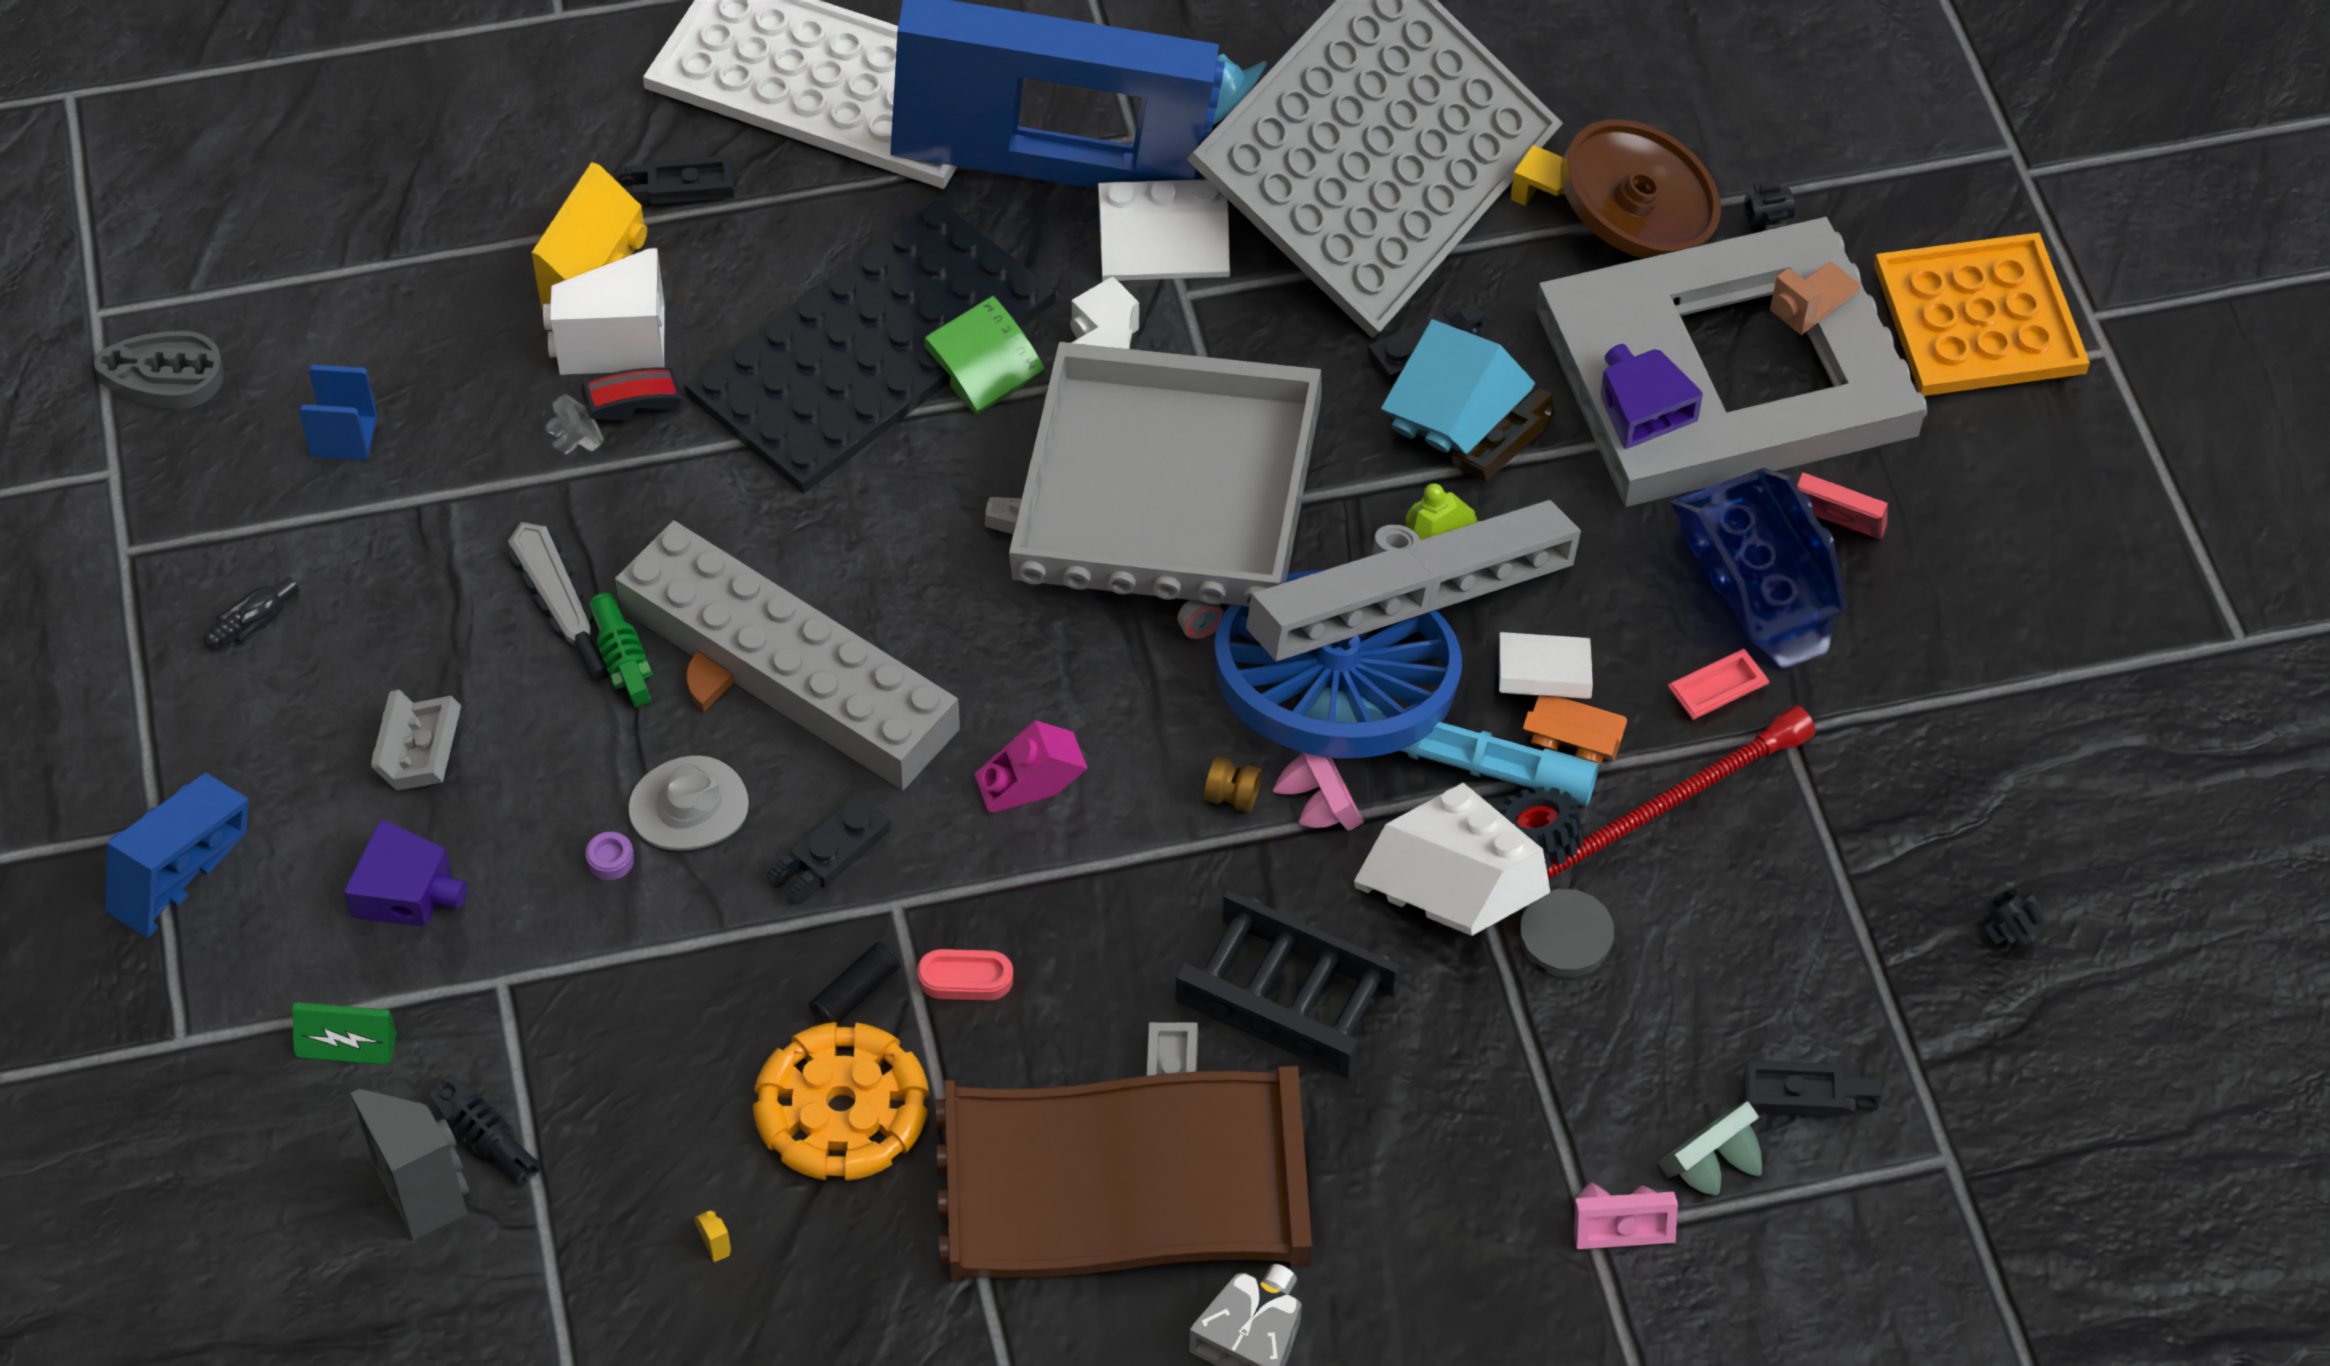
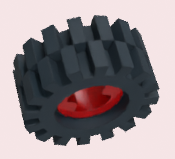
[1498,787,1584,869]

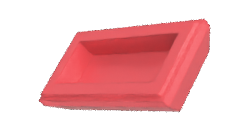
[1668,649,1769,720]

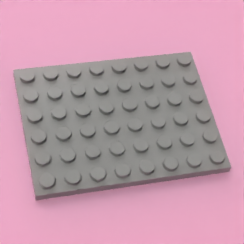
[1187,0,1563,339]

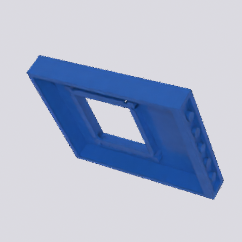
[890,0,1225,189]

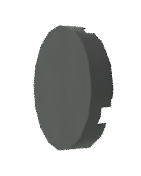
[1519,889,1614,978]

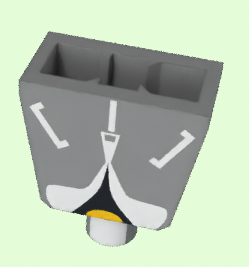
[1189,1264,1302,1366]

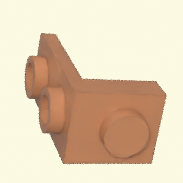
[1770,262,1860,335]

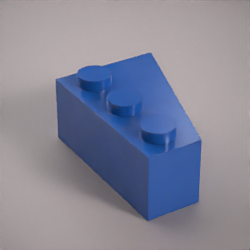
[105,773,249,938]

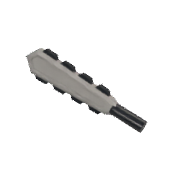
[508,522,609,681]

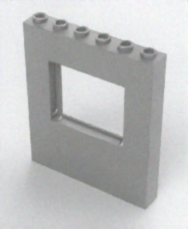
[1535,217,1927,507]

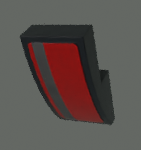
[580,367,682,421]

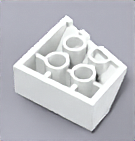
[1354,783,1551,936]

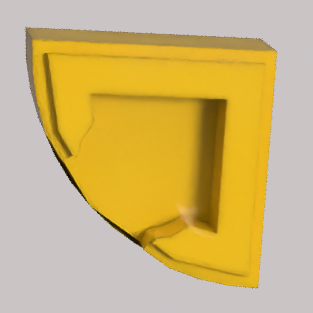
[694,1210,731,1262]

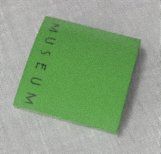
[924,296,1045,416]

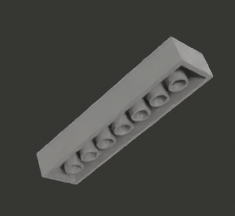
[615,520,960,791]

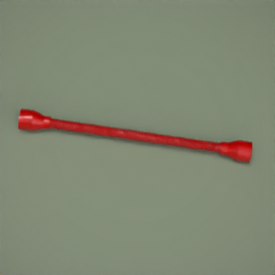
[1547,705,1815,879]

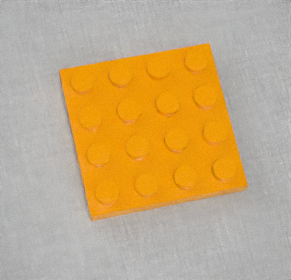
[1874,233,2090,396]

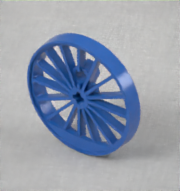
[1215,570,1462,758]

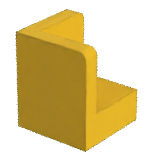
[1511,145,1565,206]

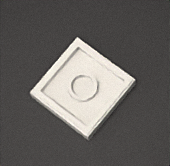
[1498,632,1593,699]

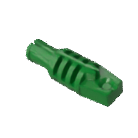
[589,593,653,708]

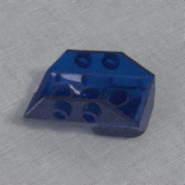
[1669,468,1848,669]

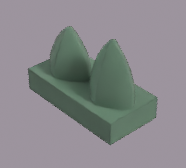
[1657,1101,1762,1195]

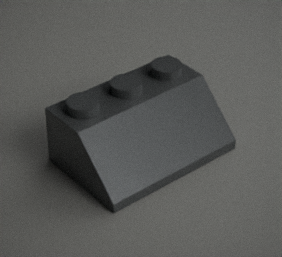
[350,1089,470,1241]

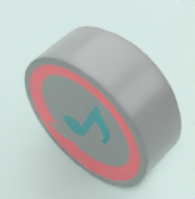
[1177,600,1225,639]

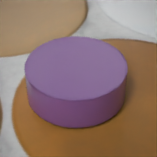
[585,832,634,880]

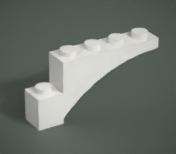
[1070,276,1139,349]

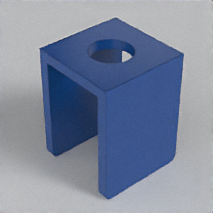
[299,365,378,461]

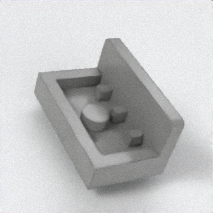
[371,690,461,791]

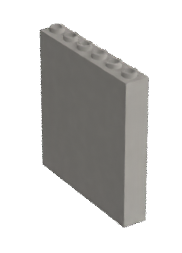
[1009,342,1322,607]

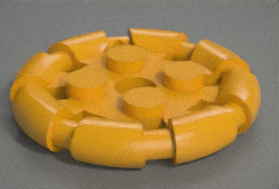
[753,1022,929,1181]

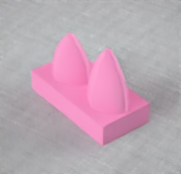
[1273,753,1365,832]
[1574,1182,1678,1249]

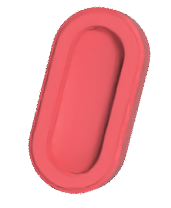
[917,949,1013,1000]

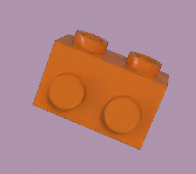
[1523,696,1627,765]

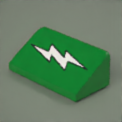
[292,1002,397,1065]

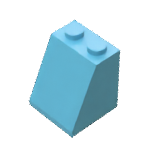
[1381,319,1535,454]

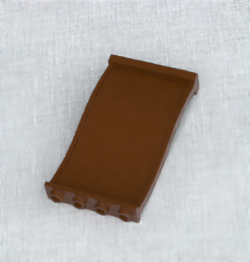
[936,1066,1312,1283]

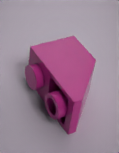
[974,720,1088,812]

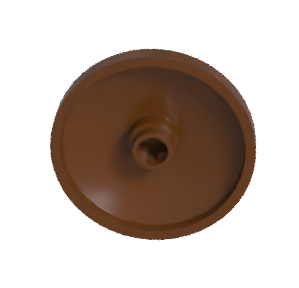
[1560,119,1721,259]

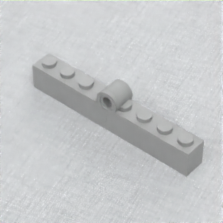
[1246,500,1581,661]

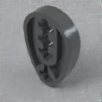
[94,331,224,409]

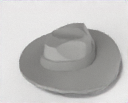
[628,755,749,851]

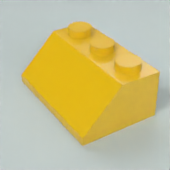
[531,162,647,308]

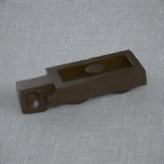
[1451,388,1556,482]

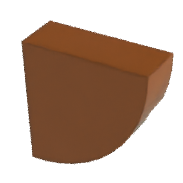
[687,651,734,713]

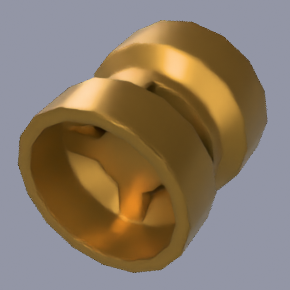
[1204,756,1262,813]

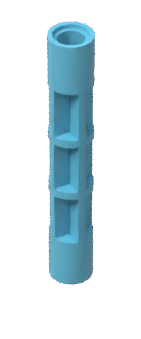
[1306,687,1599,808]

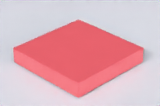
[1797,472,1888,540]

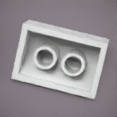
[1098,179,1230,281]

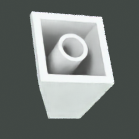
[543,248,665,375]

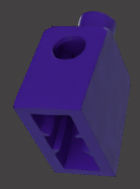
[1600,344,1703,450]
[344,819,468,927]

